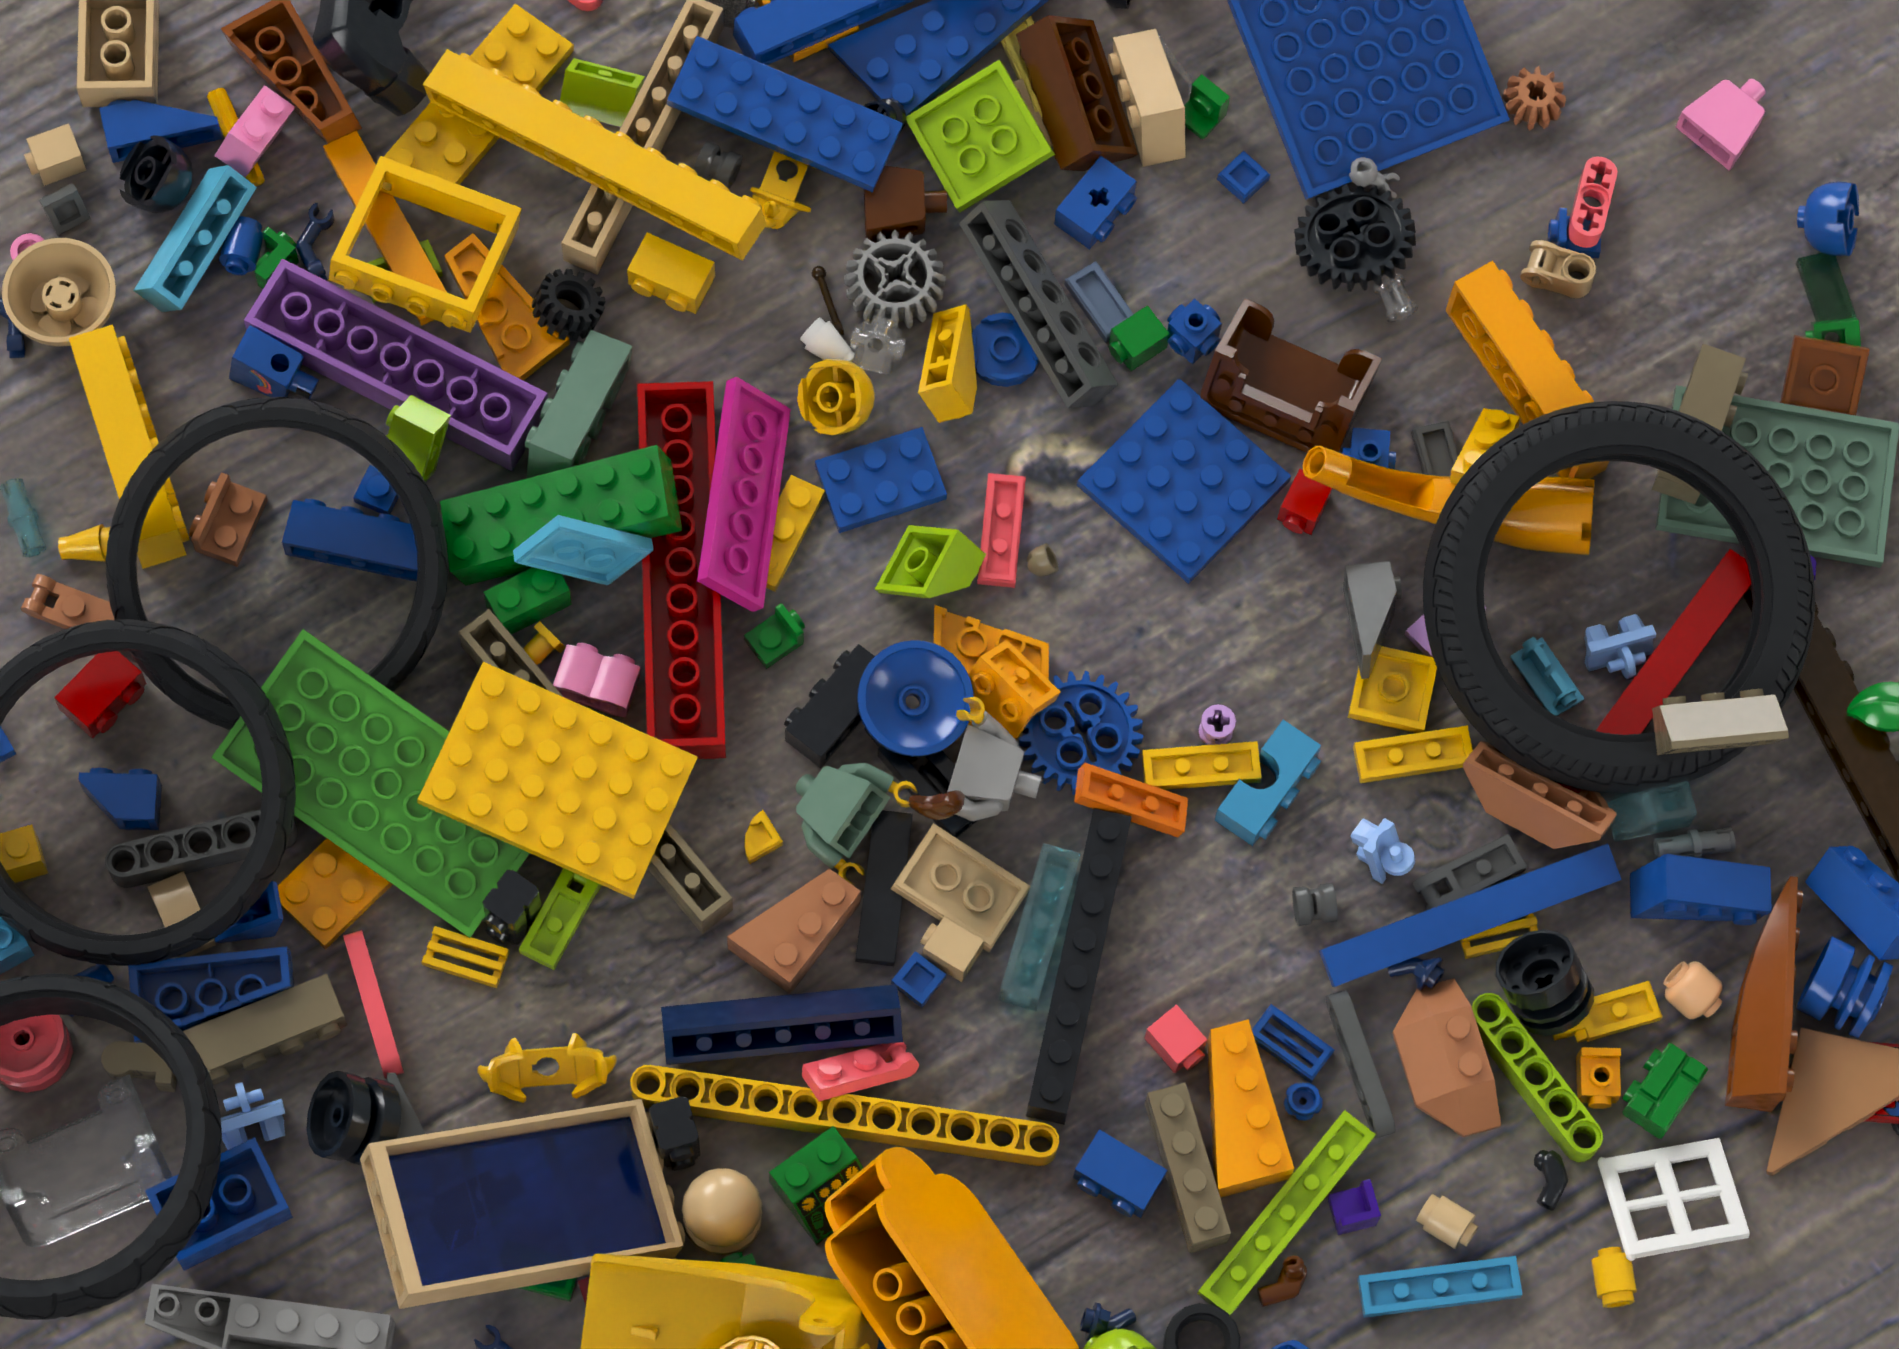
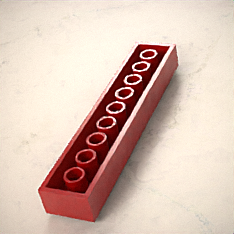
[637,381,726,759]

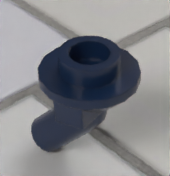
[1388,957,1445,991]
[1080,1302,1136,1341]

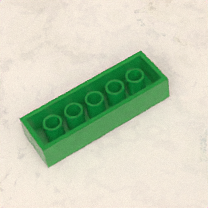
[440,445,682,586]

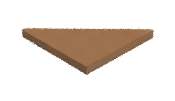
[1766,1028,1899,1176]

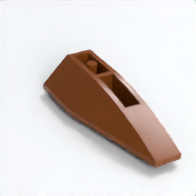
[1725,876,1803,1112]

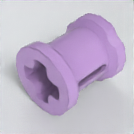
[1198,704,1236,745]

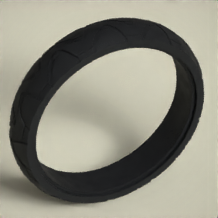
[106,397,449,730]
[0,619,296,966]
[0,974,222,1320]

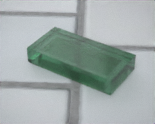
[1796,253,1857,322]

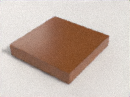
[1780,335,1870,416]

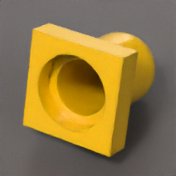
[523,621,566,665]

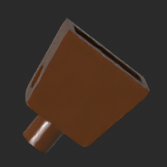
[864,166,947,243]

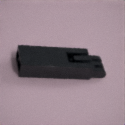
[864,727,977,838]

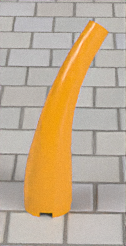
[1303,446,1595,555]

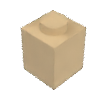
[24,123,86,186]
[920,916,984,982]

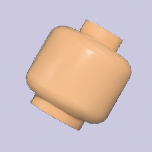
[1663,961,1722,1019]

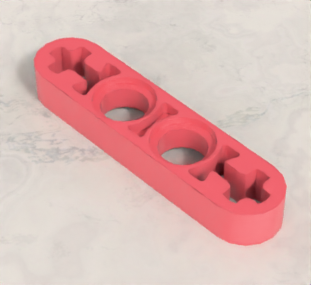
[343,930,404,1079]

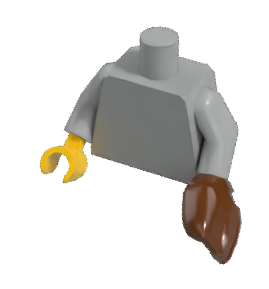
[909,697,1042,822]

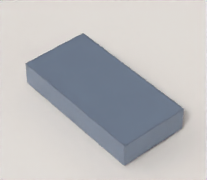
[1064,261,1133,343]

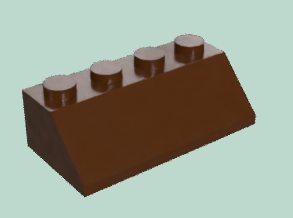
[1016,15,1138,171]

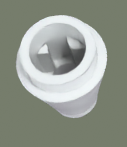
[800,317,857,362]

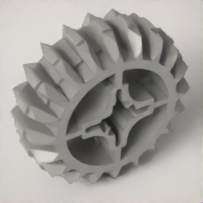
[844,230,946,331]

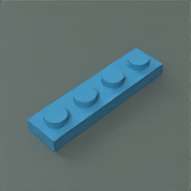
[1357,1256,1523,1318]

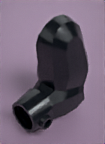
[313,0,430,116]

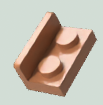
[189,472,268,567]

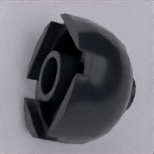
[119,135,193,213]

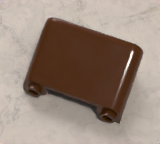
[1200,298,1382,453]

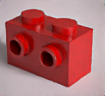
[54,651,147,739]

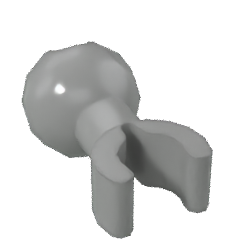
[1349,157,1400,199]

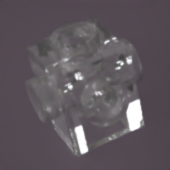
[850,315,907,375]

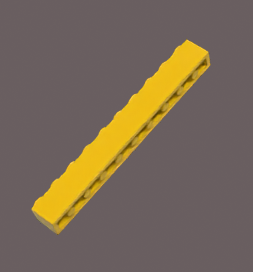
[423,49,766,261]

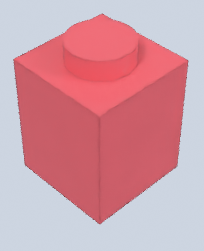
[1144,1004,1207,1073]

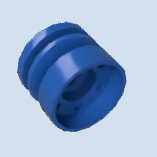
[1796,936,1893,1039]

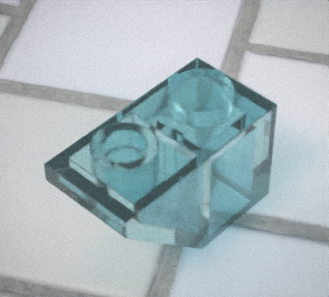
[1607,779,1697,842]

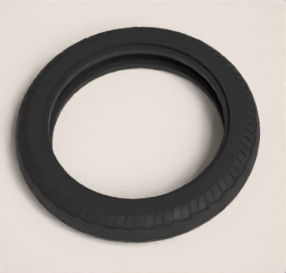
[1423,401,1815,794]

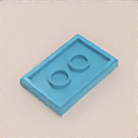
[513,515,653,585]

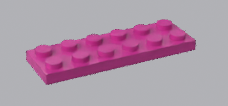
[697,377,791,612]

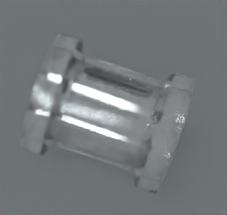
[1373,273,1418,323]

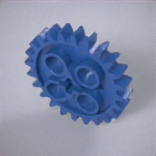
[1018,671,1143,795]

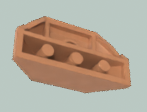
[1463,741,1617,849]
[1392,978,1501,1137]

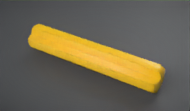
[207,88,265,187]

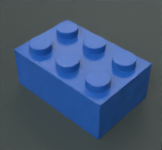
[145,1137,293,1271]

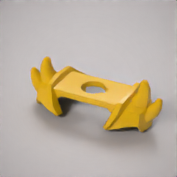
[750,149,816,229]
[477,1033,617,1103]

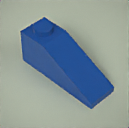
[99,100,223,163]

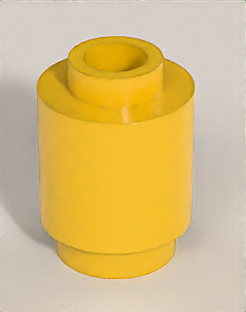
[1591,1247,1637,1308]

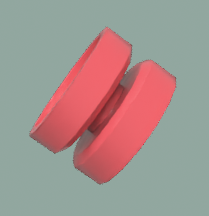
[0,1014,73,1093]

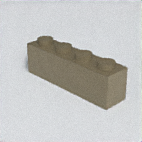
[1652,344,1748,504]
[183,974,347,1085]
[1144,1082,1231,1253]

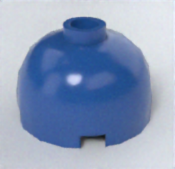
[1797,181,1859,256]

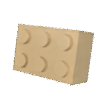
[77,0,159,107]

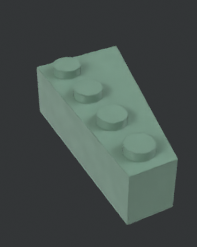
[525,330,632,478]

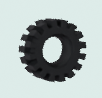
[532,269,606,341]

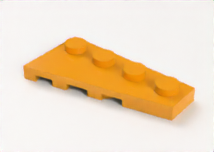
[444,233,570,381]

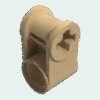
[1520,240,1596,298]

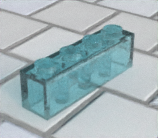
[999,843,1081,1011]

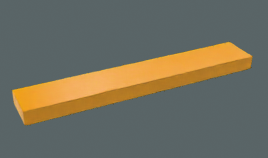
[323,130,447,326]

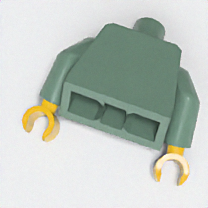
[796,763,918,886]

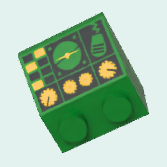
[769,1126,863,1245]

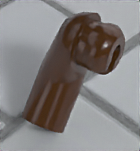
[1257,1256,1307,1307]

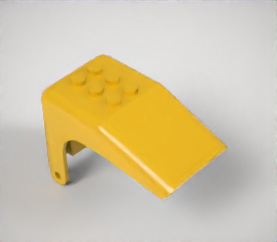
[580,1253,879,1349]

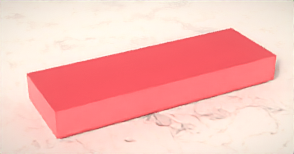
[977,473,1026,588]

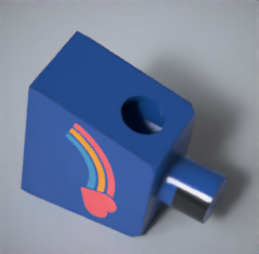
[229,325,319,399]

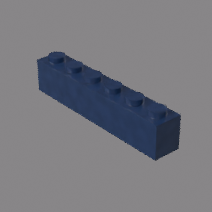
[661,984,903,1065]

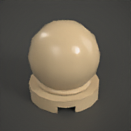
[682,1168,762,1256]

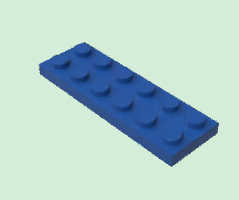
[667,36,903,192]

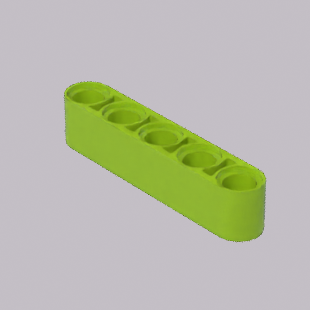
[1471,993,1603,1162]

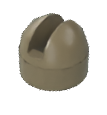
[1027,543,1059,577]

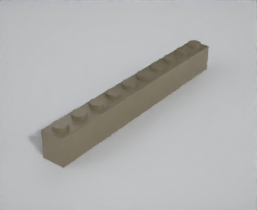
[459,609,733,934]

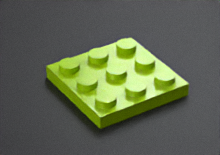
[906,59,1055,213]

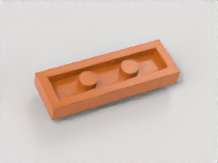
[1074,763,1188,838]

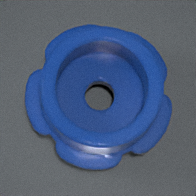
[1284,1083,1323,1121]

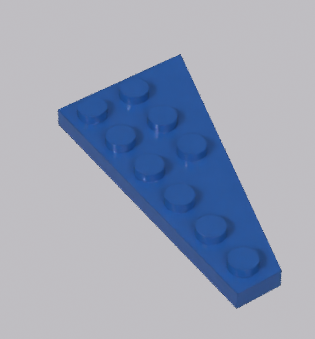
[828,0,1048,123]

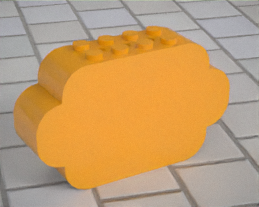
[825,1147,1079,1349]

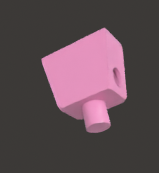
[1676,79,1766,171]

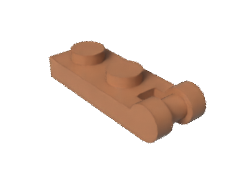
[21,574,115,629]

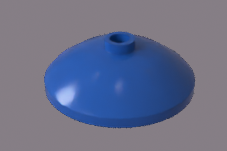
[857,640,974,757]

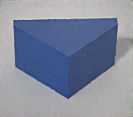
[215,881,284,943]

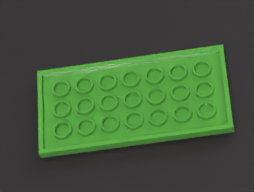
[211,629,530,938]

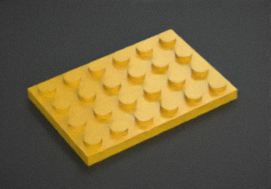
[417,662,698,899]

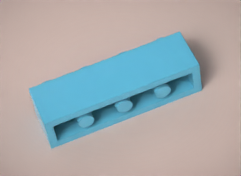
[133,165,257,312]

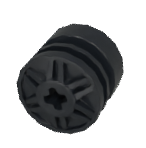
[1495,929,1594,1036]

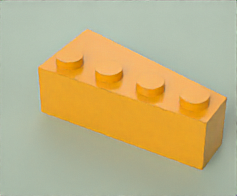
[1207,1019,1294,1198]

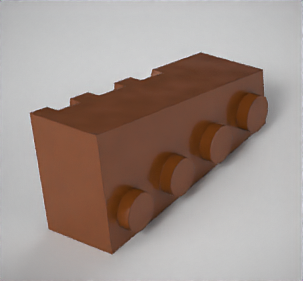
[221,0,362,144]

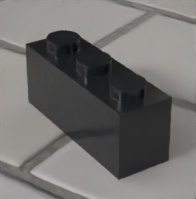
[784,644,875,768]

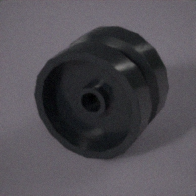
[306,1071,402,1165]

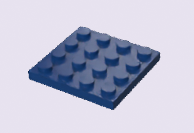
[1077,378,1291,584]

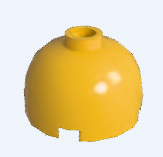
[797,359,875,435]

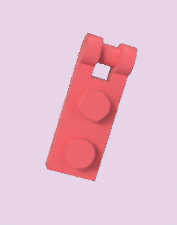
[802,1041,919,1101]

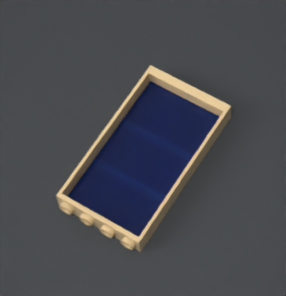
[360,1099,685,1309]

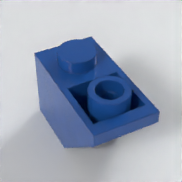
[78,768,162,830]

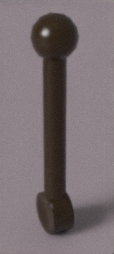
[811,266,844,336]

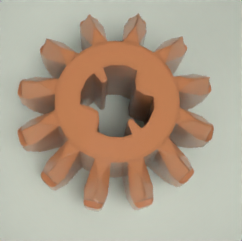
[1502,66,1566,131]

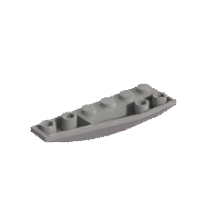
[145,1284,396,1349]

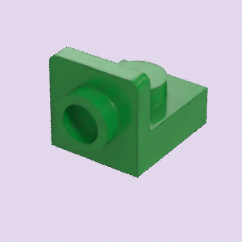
[1184,74,1230,139]
[254,227,299,289]
[744,603,805,669]

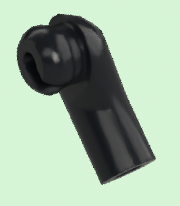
[1534,1150,1568,1211]

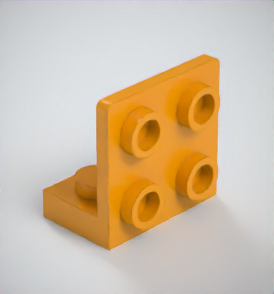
[968,640,1061,740]

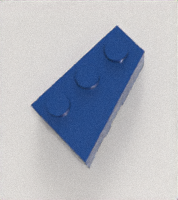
[1805,846,1899,960]
[1630,854,1772,925]

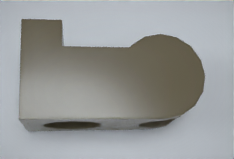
[101,1041,177,1092]

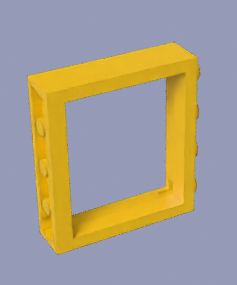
[329,156,522,333]

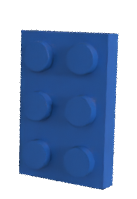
[815,427,947,533]

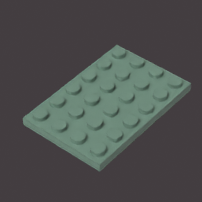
[1655,385,1899,568]

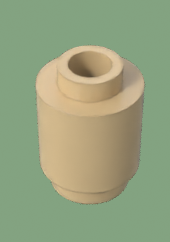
[1416,1194,1478,1249]

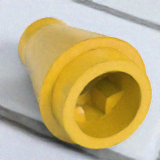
[58,524,110,562]

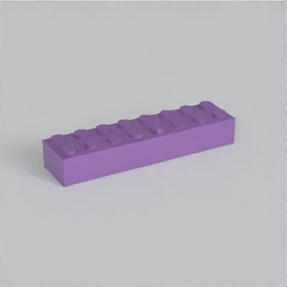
[244,259,548,471]

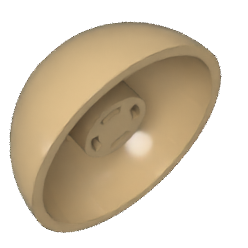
[2,238,116,346]

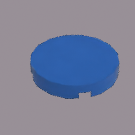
[972,312,1040,387]

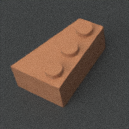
[727,868,861,994]

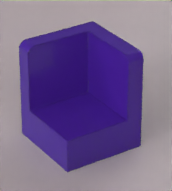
[1327,1179,1381,1235]

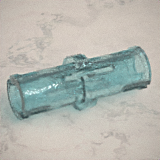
[0,478,46,557]

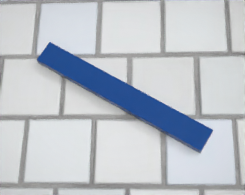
[1319,843,1622,987]

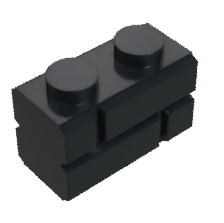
[482,869,542,945]
[649,1096,700,1171]

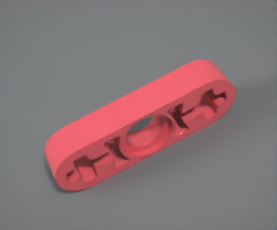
[1567,156,1618,248]

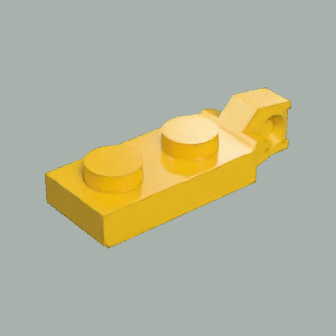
[1552,981,1662,1043]

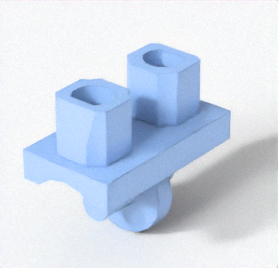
[1584,614,1656,679]
[1350,818,1415,884]
[221,1082,285,1150]

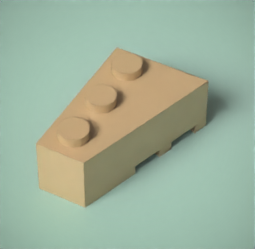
[1108,29,1186,167]

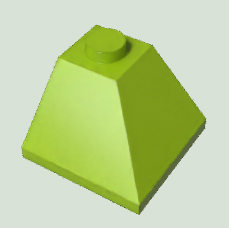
[875,525,986,598]

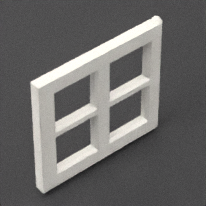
[1597,1138,1750,1261]

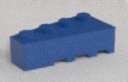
[128,946,294,1043]

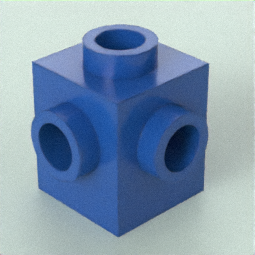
[1167,298,1222,365]
[1342,427,1396,470]

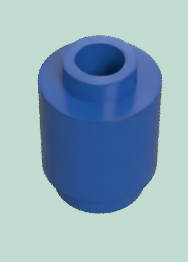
[219,216,264,275]

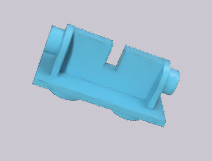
[1510,637,1584,716]

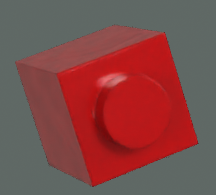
[1277,469,1333,535]

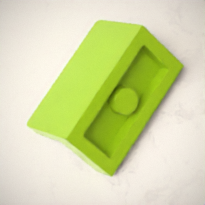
[560,58,645,127]

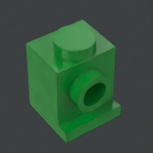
[1805,317,1861,346]

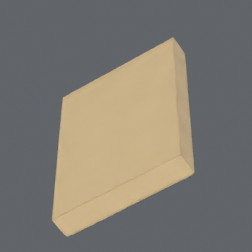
[891,823,1031,952]

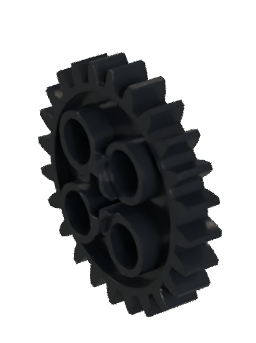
[1294,185,1416,292]

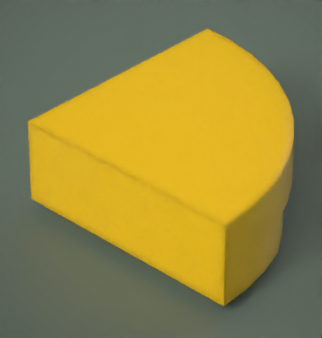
[744,810,783,864]

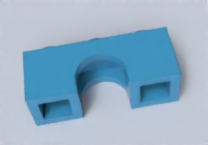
[1215,719,1321,846]

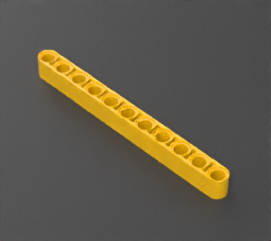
[630,1065,1059,1166]

